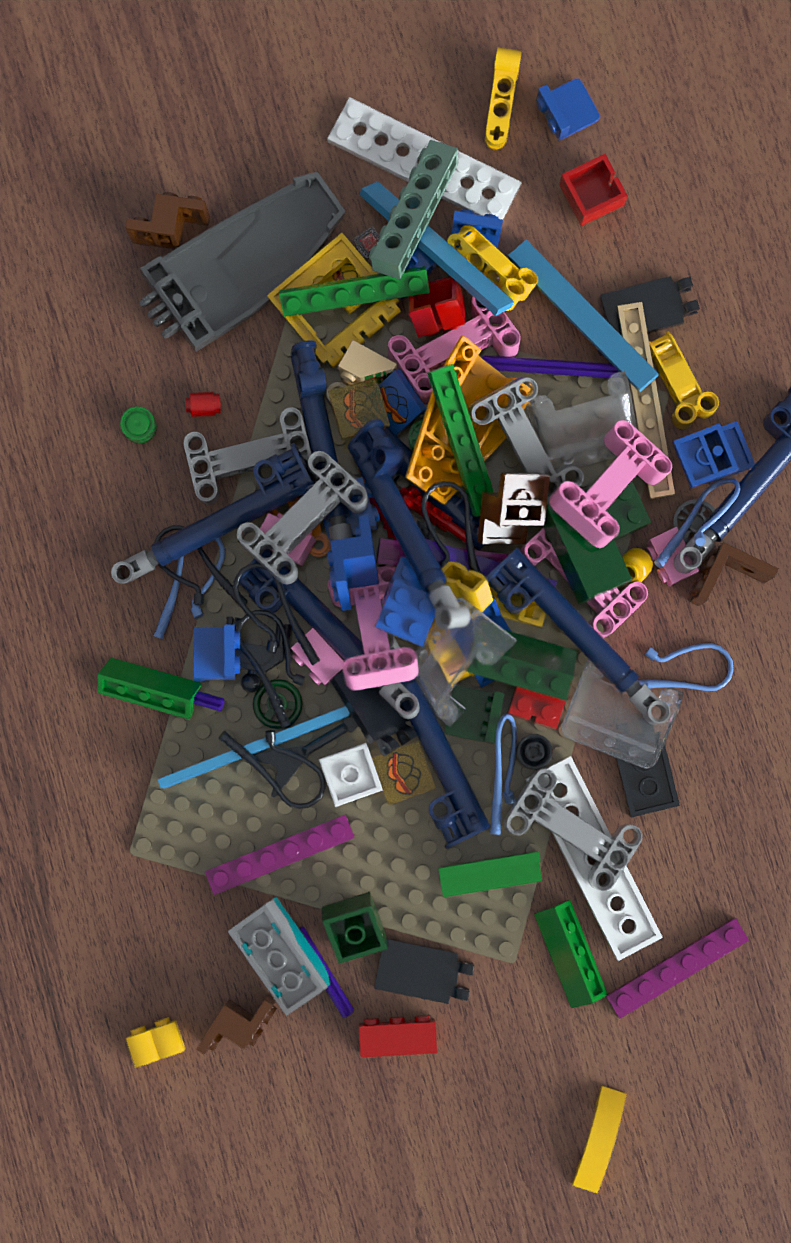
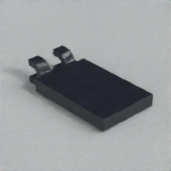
[600,276,700,336]
[330,672,418,757]
[612,718,680,818]
[374,938,475,1004]

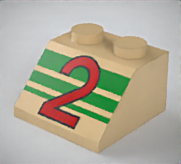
[338,340,397,389]

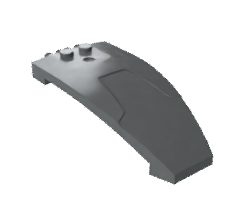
[139,172,345,352]

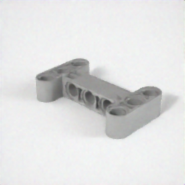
[468,377,584,504]
[184,407,313,505]
[237,451,369,584]
[503,769,642,891]

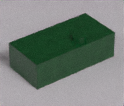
[543,488,632,604]

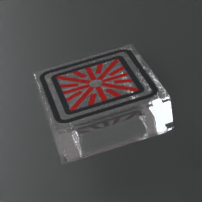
[353,226,380,261]

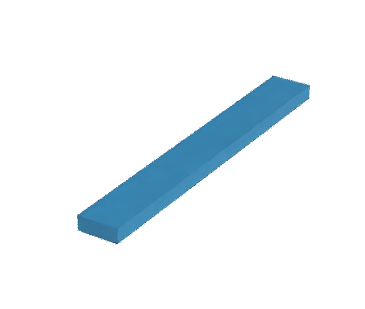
[360,182,514,316]
[508,240,658,392]
[157,706,350,789]

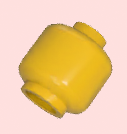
[622,548,653,584]

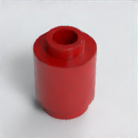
[185,392,221,417]

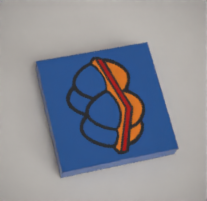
[368,368,427,436]

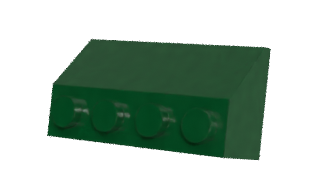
[465,622,577,701]

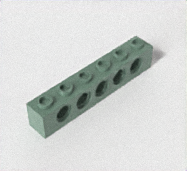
[369,139,459,280]

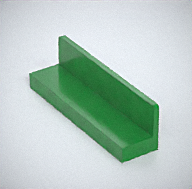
[98,658,201,720]
[438,851,542,897]
[534,900,608,1008]

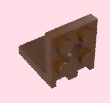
[689,542,779,606]

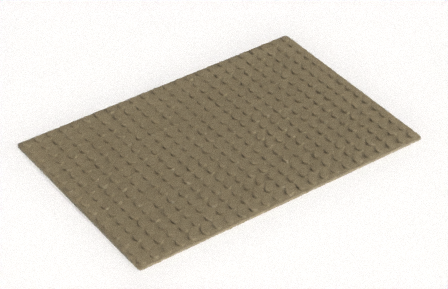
[130,307,669,963]

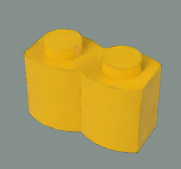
[441,562,493,612]
[126,1017,185,1068]

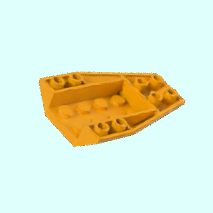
[405,335,530,504]

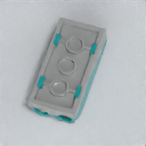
[228,897,330,1016]

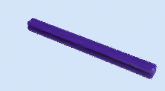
[482,355,625,379]

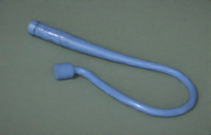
[654,478,741,568]
[154,538,225,639]
[617,643,733,691]
[490,714,517,835]

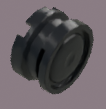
[516,734,553,769]

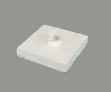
[319,743,383,807]

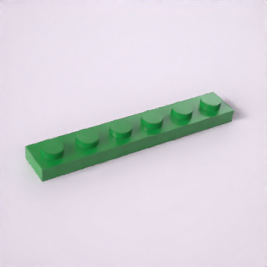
[279,266,430,317]
[427,364,494,517]

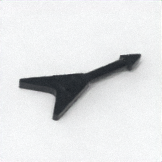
[253,717,358,797]

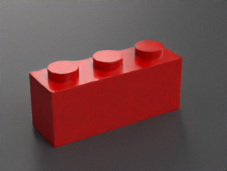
[359,1015,437,1058]

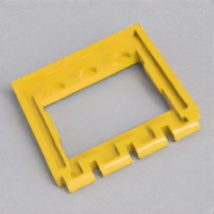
[267,233,401,368]

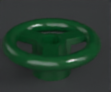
[253,679,303,729]

